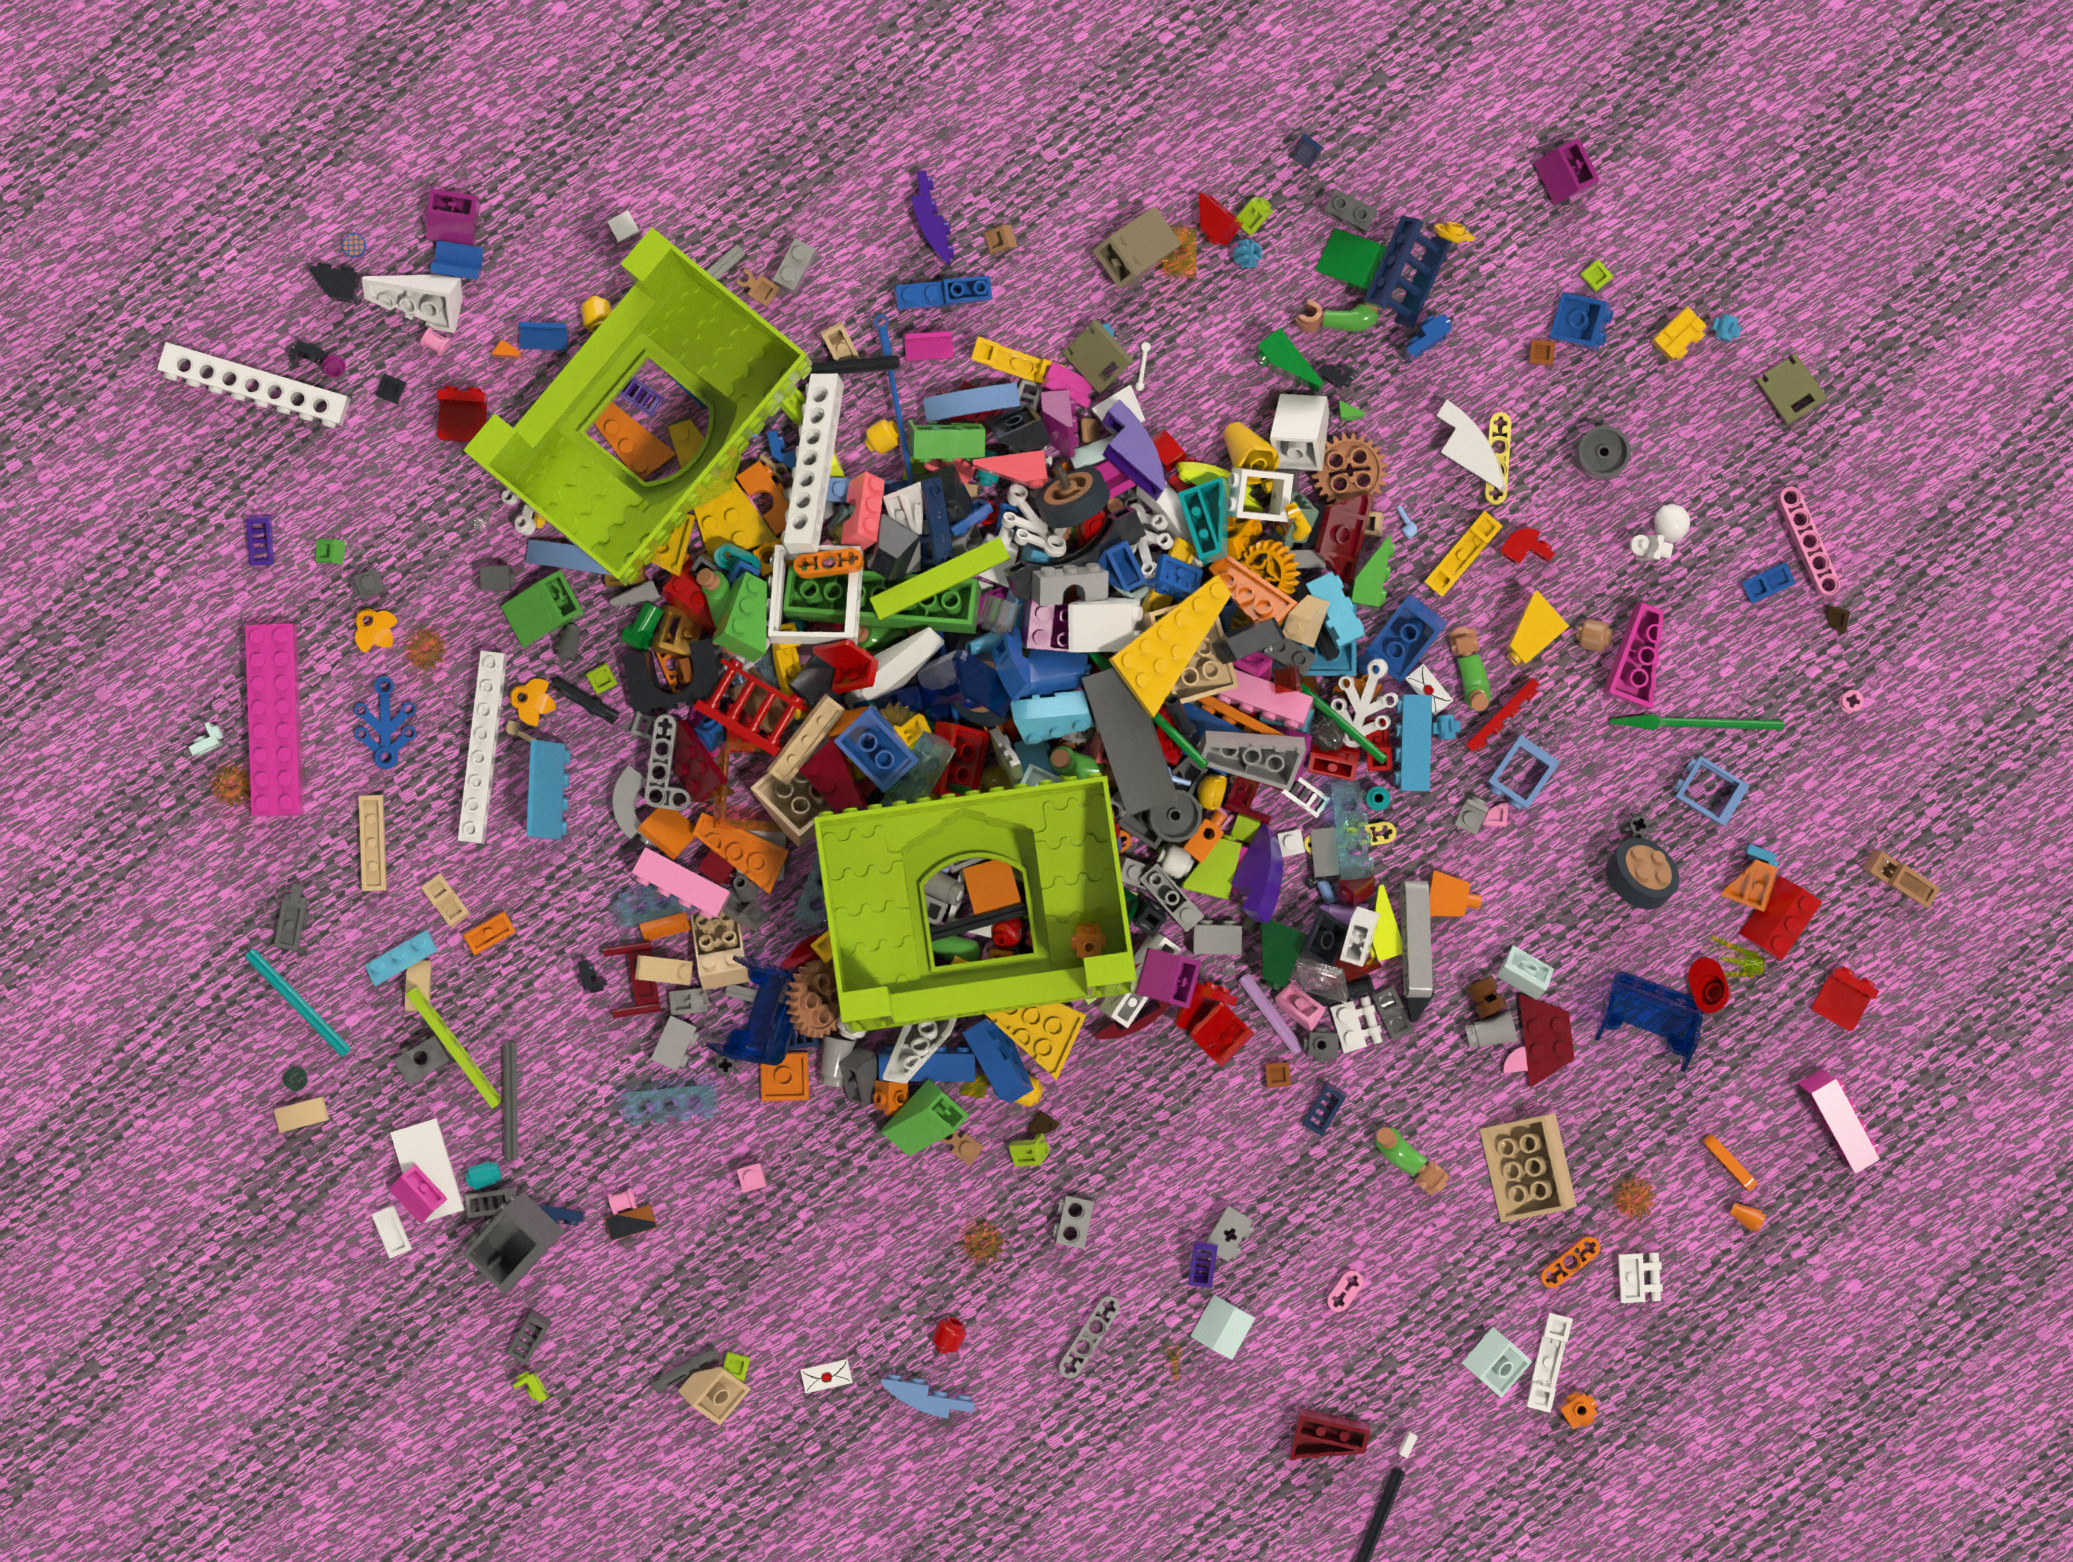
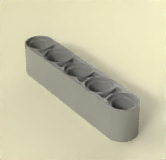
[1400,881,1433,998]

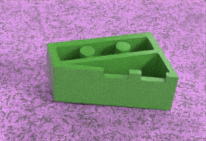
[907,420,985,462]
[712,572,767,663]

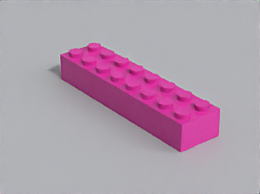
[245,623,304,817]

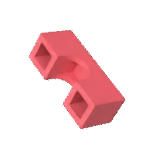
[841,471,885,550]

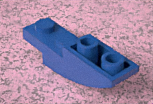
[894,276,993,310]
[992,625,1031,702]

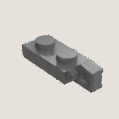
[274,883,308,951]

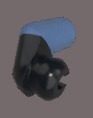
[1305,874,1336,904]

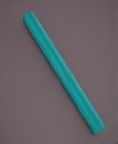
[245,949,351,1057]

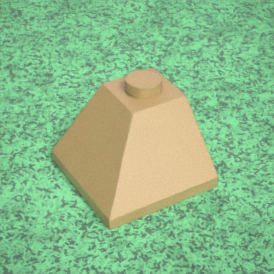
[678,1367,751,1425]

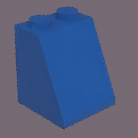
[1023,649,1092,700]

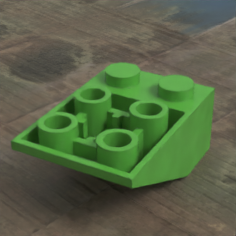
[1348,536,1395,611]
[500,570,586,648]
[880,1079,969,1156]

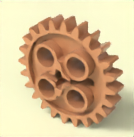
[1312,433,1388,504]
[786,960,841,1038]

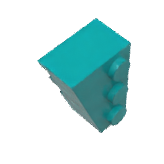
[1178,477,1228,565]

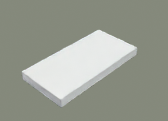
[390,1118,465,1224]

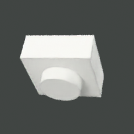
[1277,829,1305,857]

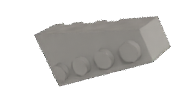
[1198,731,1306,791]

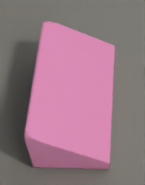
[1275,982,1325,1032]

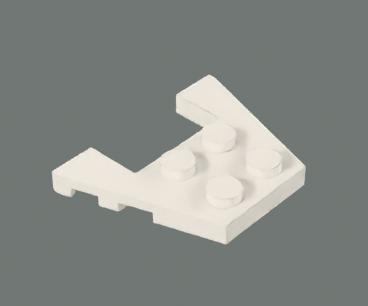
[989,727,1024,789]

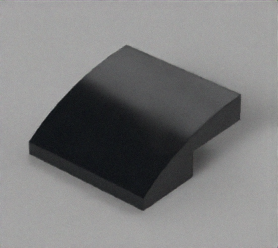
[788,654,848,710]

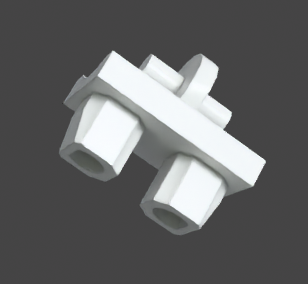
[1630,535,1673,561]

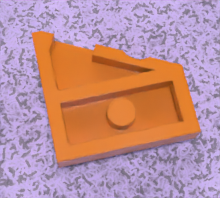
[1721,860,1778,912]

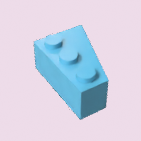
[1305,572,1365,650]
[1009,690,1095,746]

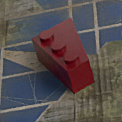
[799,737,868,814]
[1289,1408,1371,1461]

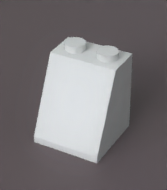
[1270,394,1329,471]
[1068,597,1143,652]

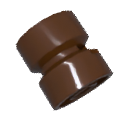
[1465,975,1507,1019]

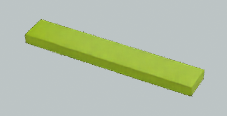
[869,537,1010,621]
[406,986,502,1109]

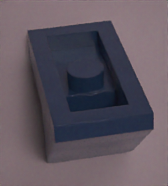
[537,1204,586,1226]

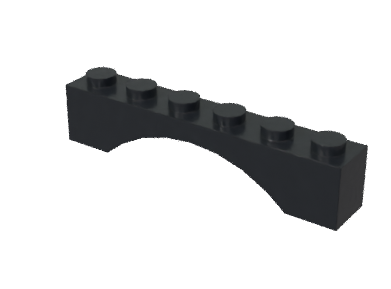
[1003,505,1146,601]

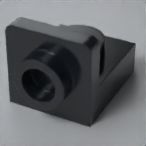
[288,340,328,366]
[1317,364,1356,390]
[578,960,609,994]

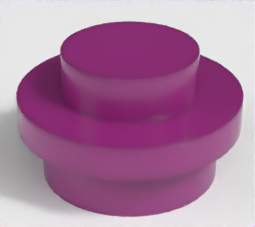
[322,355,346,378]

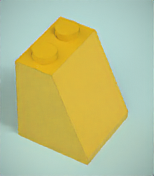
[1506,590,1569,667]

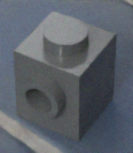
[480,565,516,593]
[352,568,387,601]

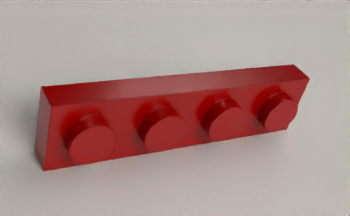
[1464,678,1540,753]

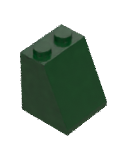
[1259,919,1307,991]

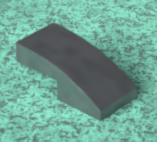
[722,888,769,931]
[1372,986,1414,1042]

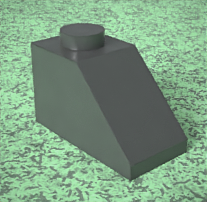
[839,1047,879,1107]

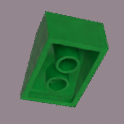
[1315,228,1387,294]
[1255,328,1324,393]

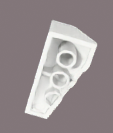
[362,275,463,333]
[857,627,944,700]
[883,1018,957,1084]

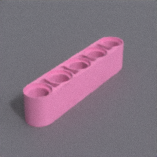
[1777,487,1840,597]

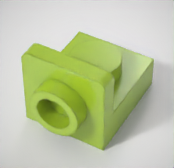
[1237,196,1274,236]
[779,388,807,424]
[1009,1133,1049,1167]
[512,1371,550,1403]

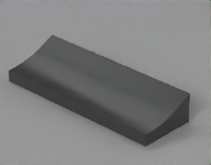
[1082,668,1178,815]

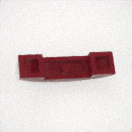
[1094,1001,1171,1039]

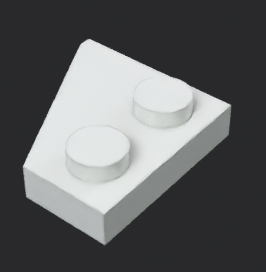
[883,482,924,535]

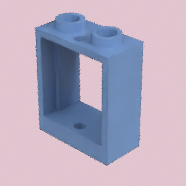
[1487,735,1560,811]
[1673,756,1750,827]

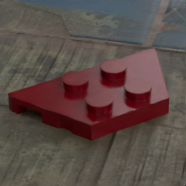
[1314,493,1374,584]
[674,720,728,803]
[1518,995,1575,1087]

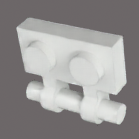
[1330,996,1383,1053]
[1618,1253,1663,1303]

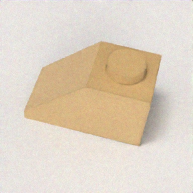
[1282,595,1330,648]
[635,955,693,985]

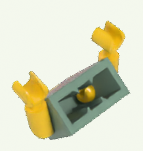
[1261,478,1319,550]

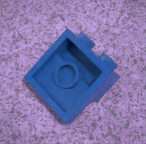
[1549,292,1613,351]
[1403,313,1452,362]

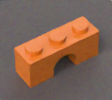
[736,461,789,537]

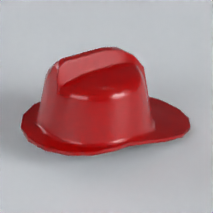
[781,935,822,969]
[1688,957,1731,1014]

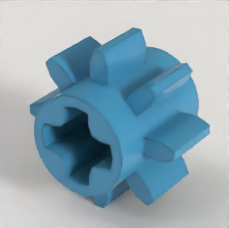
[1233,239,1262,269]
[1711,314,1742,343]
[1431,715,1461,740]

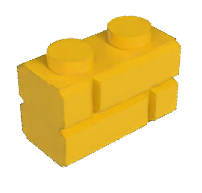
[1651,307,1707,362]

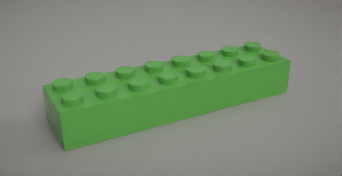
[783,565,981,634]

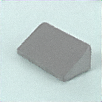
[1310,827,1339,877]

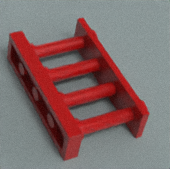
[694,657,808,756]

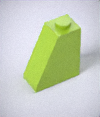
[1179,835,1242,899]

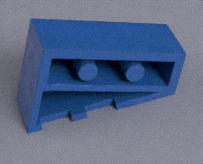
[963,1019,1034,1103]

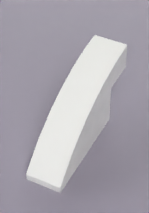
[1437,400,1506,492]
[1136,481,1208,569]

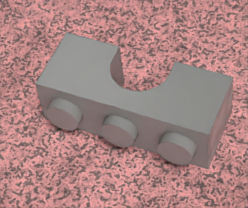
[1032,563,1109,606]

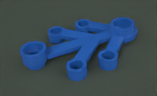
[354,676,417,769]

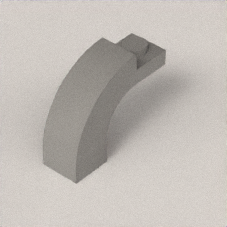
[613,765,657,848]

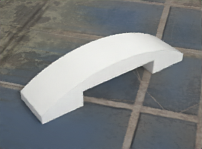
[1526,1313,1573,1413]

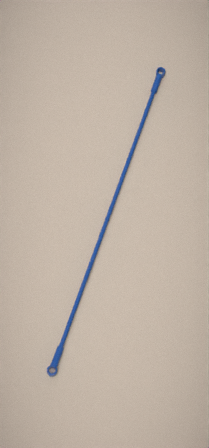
[874,314,960,725]

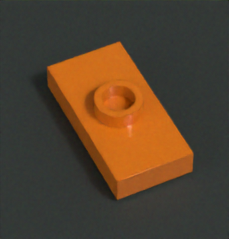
[463,911,517,956]

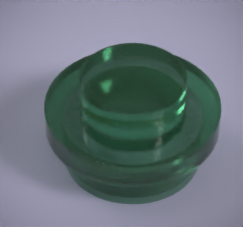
[283,1067,308,1091]

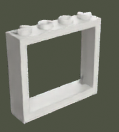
[766,545,864,645]

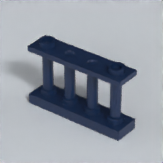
[1363,215,1452,328]
[884,477,954,575]

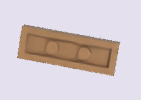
[728,667,795,735]

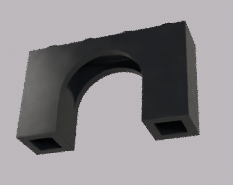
[622,638,730,715]

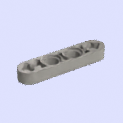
[1059,1296,1120,1378]

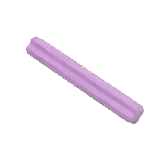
[1239,973,1303,1055]

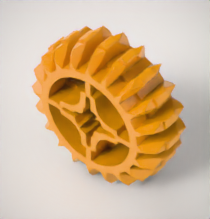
[1239,540,1301,597]

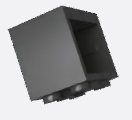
[463,1192,565,1294]

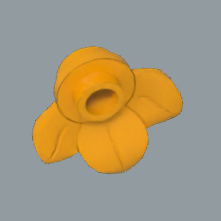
[355,608,398,653]
[510,679,556,726]

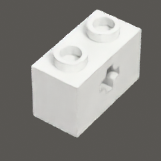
[1340,906,1380,967]

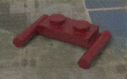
[1224,775,1284,825]
[603,941,661,1019]

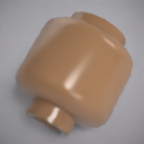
[1576,619,1613,652]

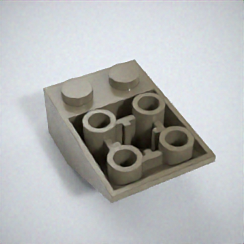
[1093,206,1182,289]

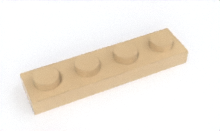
[767,694,846,785]
[359,795,387,892]

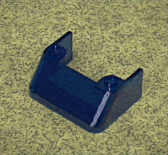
[917,650,1012,726]
[705,955,799,1066]
[1594,972,1704,1072]

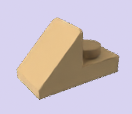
[821,322,861,361]

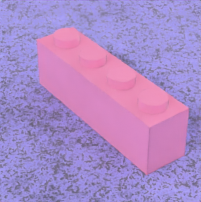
[1213,669,1313,730]
[632,847,732,920]

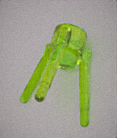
[1711,936,1765,978]

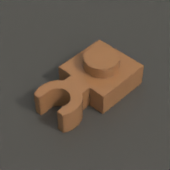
[736,269,780,308]
[941,1131,984,1166]

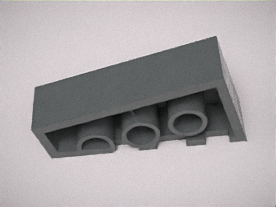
[1117,757,1208,850]

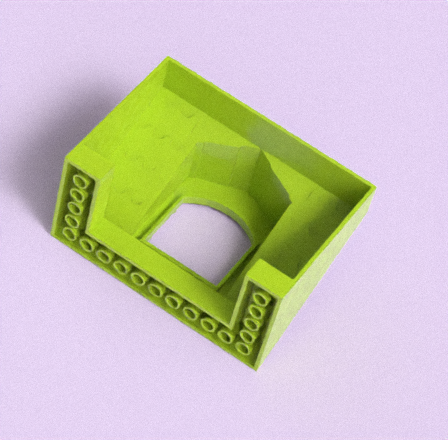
[463,227,813,586]
[814,773,1137,1033]

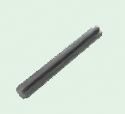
[503,1042,518,1161]

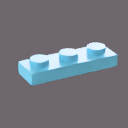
[365,930,438,986]

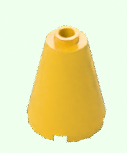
[1223,422,1280,485]

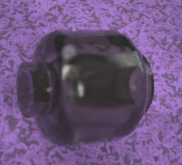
[1310,716,1345,752]

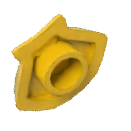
[1434,222,1476,243]

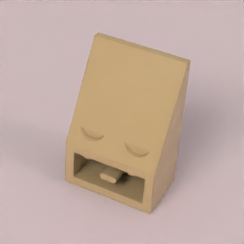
[690,912,750,990]

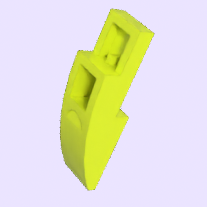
[1175,462,1264,513]

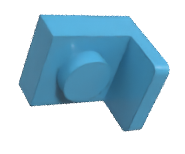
[1744,844,1778,867]

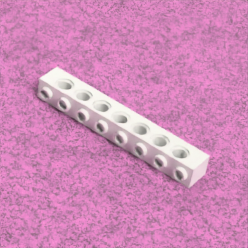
[157,342,351,428]
[782,374,844,554]
[458,651,508,844]

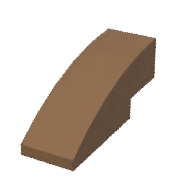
[1862,849,1940,909]

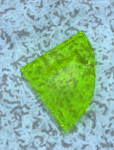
[961,1075,988,1099]

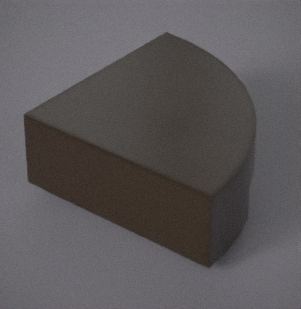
[1826,605,1850,634]
[1027,1110,1060,1134]

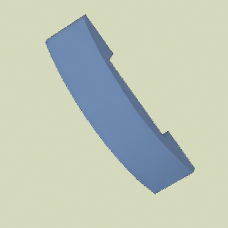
[923,383,1021,422]
[525,539,612,576]

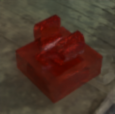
[1274,667,1302,694]

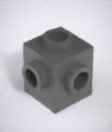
[1303,1027,1338,1062]

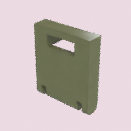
[1063,320,1134,394]
[1755,353,1828,426]

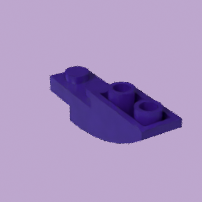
[911,170,955,266]

